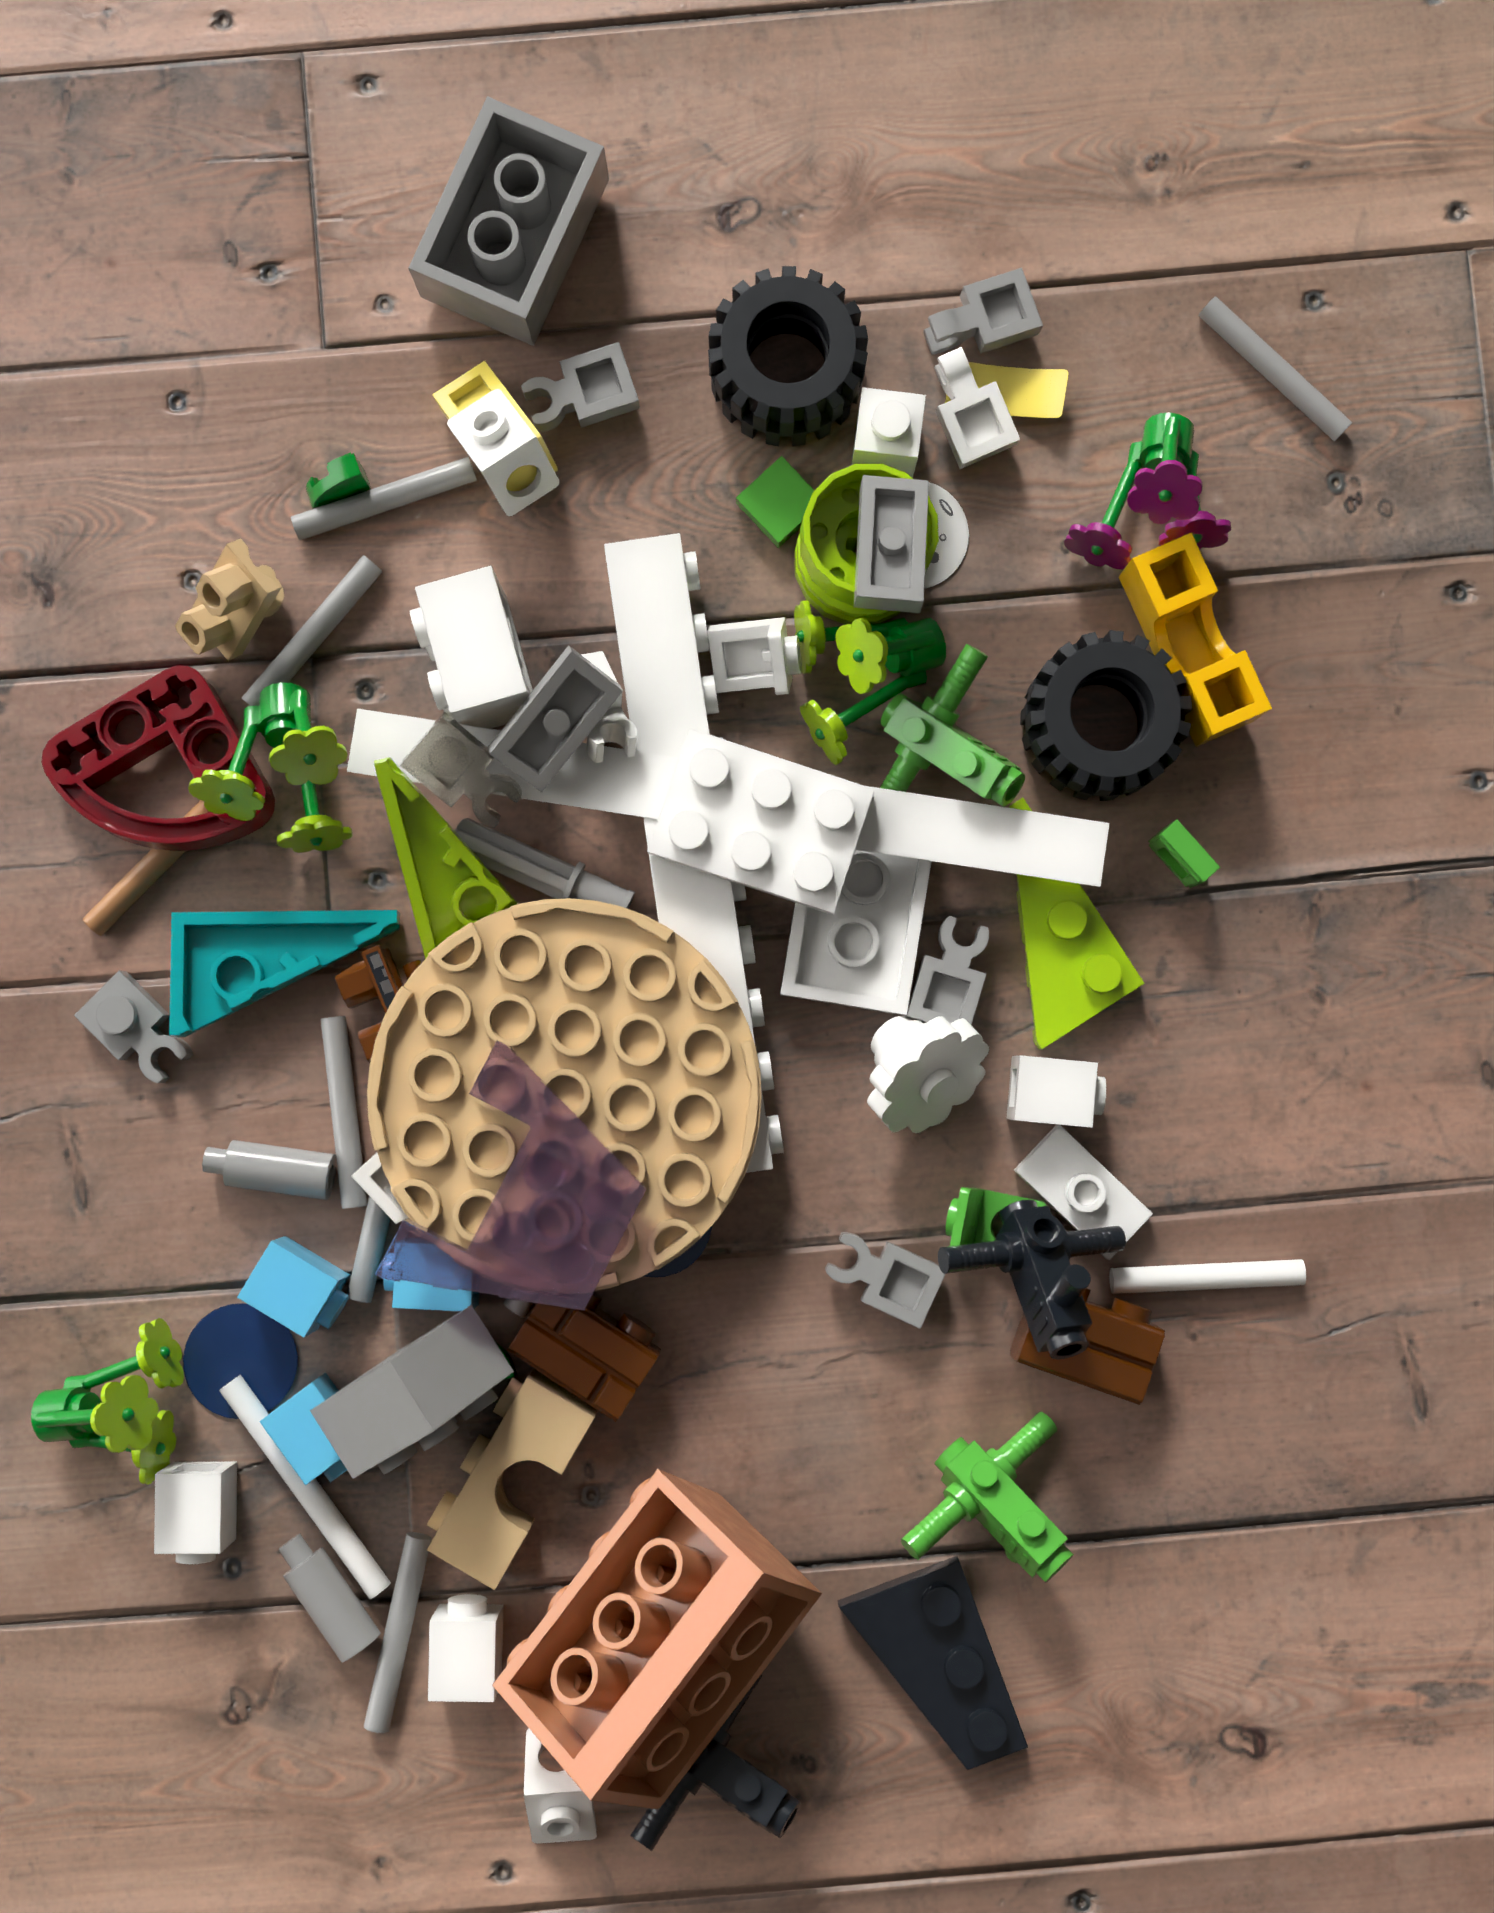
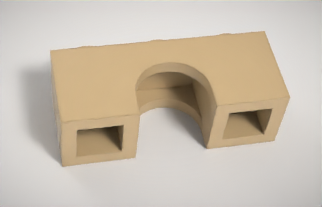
[427,1368,598,1590]

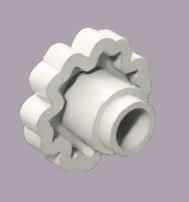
[867,1016,989,1133]

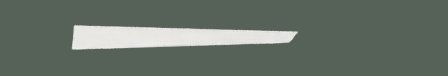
[347,709,1109,887]

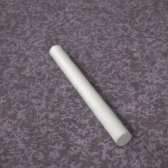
[219,1374,391,1599]

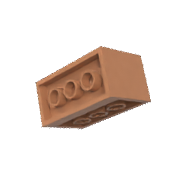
[492,1469,822,1809]

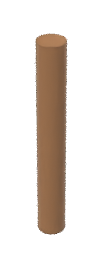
[82,800,210,936]

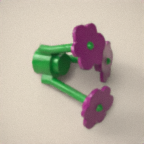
[1064,412,1231,570]

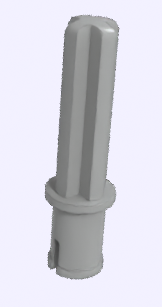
[455,818,635,909]

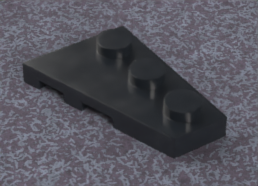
[837,1556,1028,1770]

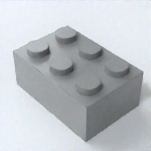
[408,96,609,346]

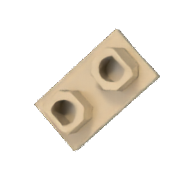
[175,539,284,661]

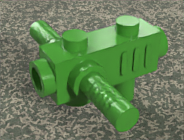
[880,643,1025,807]
[901,1411,1074,1583]

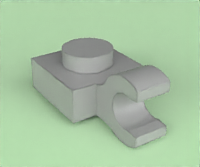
[923,268,1043,355]

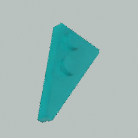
[169,910,400,1038]

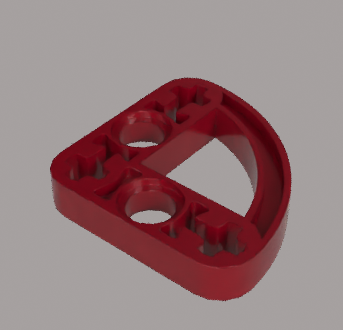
[41,665,275,851]

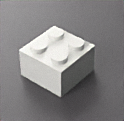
[410,566,533,729]

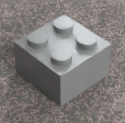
[310,1305,514,1479]

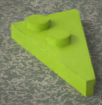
[374,757,518,959]
[1009,797,1144,1050]

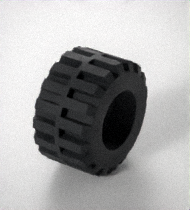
[708,266,868,447]
[1020,630,1192,801]

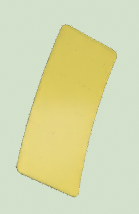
[945,362,1069,418]

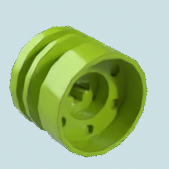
[794,463,939,625]

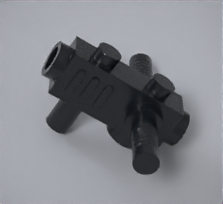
[938,1200,1126,1360]
[630,1675,801,1851]

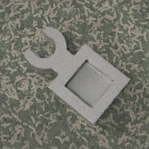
[521,342,640,432]
[905,916,989,1024]
[74,970,193,1083]
[825,1232,945,1329]

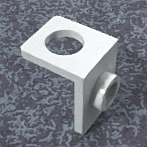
[447,389,559,516]
[524,1728,597,1843]

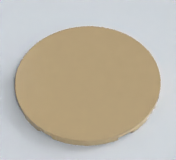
[367,898,762,1294]

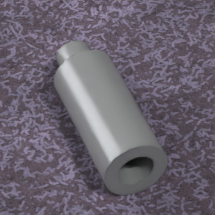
[202,1140,337,1200]
[278,1534,381,1663]

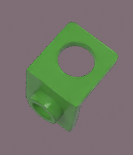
[946,1187,1047,1246]

